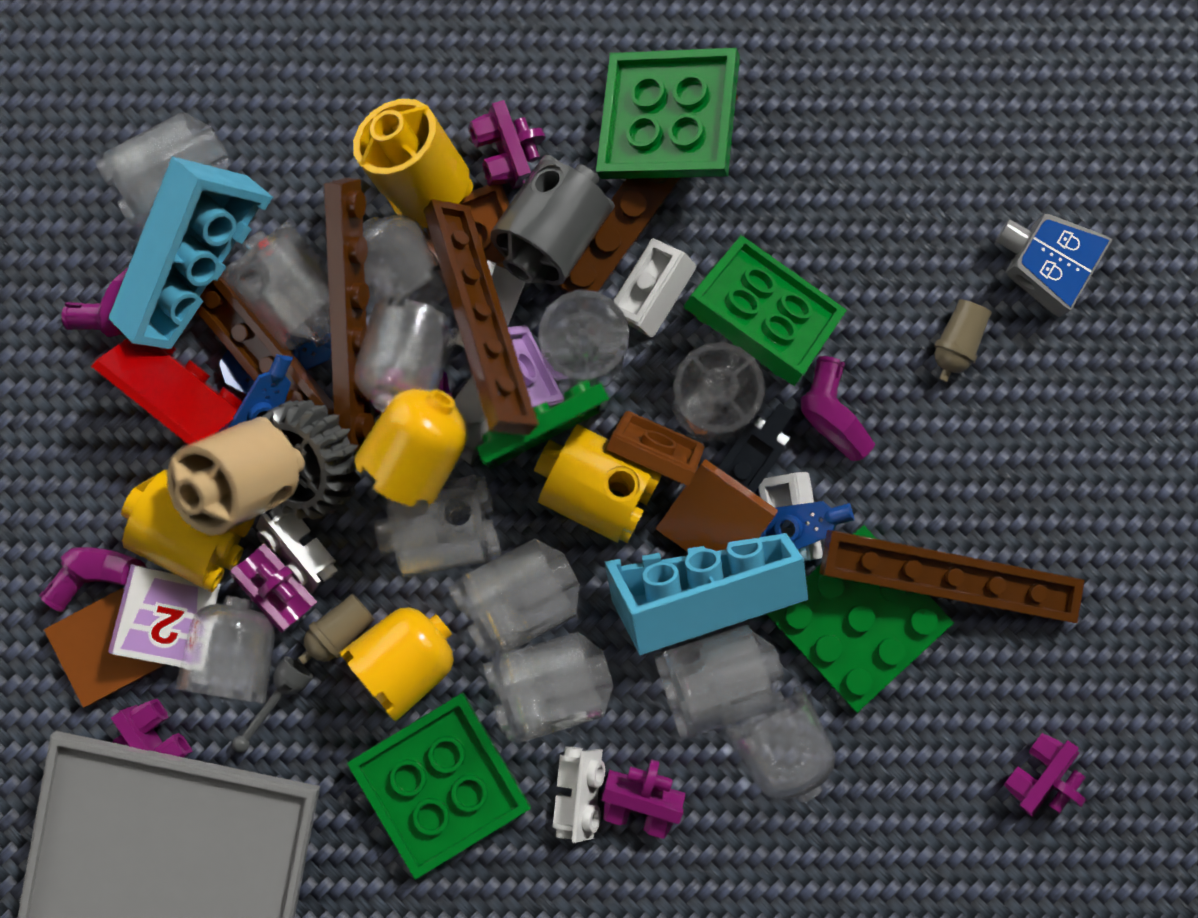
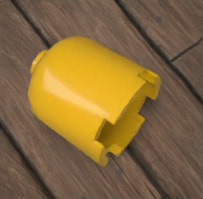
[354,389,469,507]
[339,607,454,722]

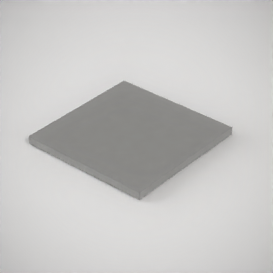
[17,731,320,918]

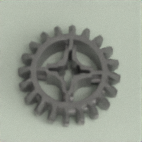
[262,400,361,520]

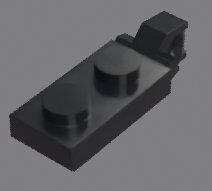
[718,403,794,493]

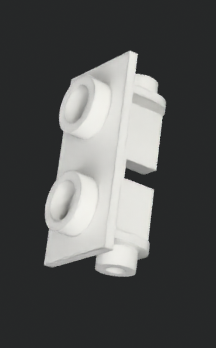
[256,504,338,594]
[552,746,605,843]

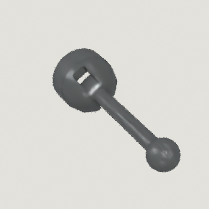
[232,656,313,753]

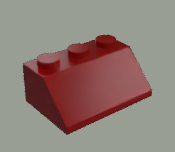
[91,338,243,445]

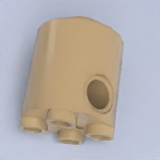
[167,417,304,535]

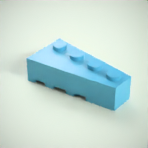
[108,156,273,349]
[604,533,808,655]

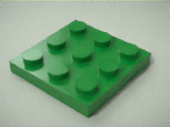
[596,48,740,179]
[683,235,847,387]
[476,380,609,469]
[766,525,954,713]
[347,692,531,880]

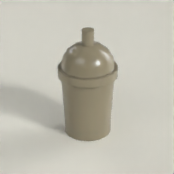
[934,299,992,382]
[298,593,375,664]

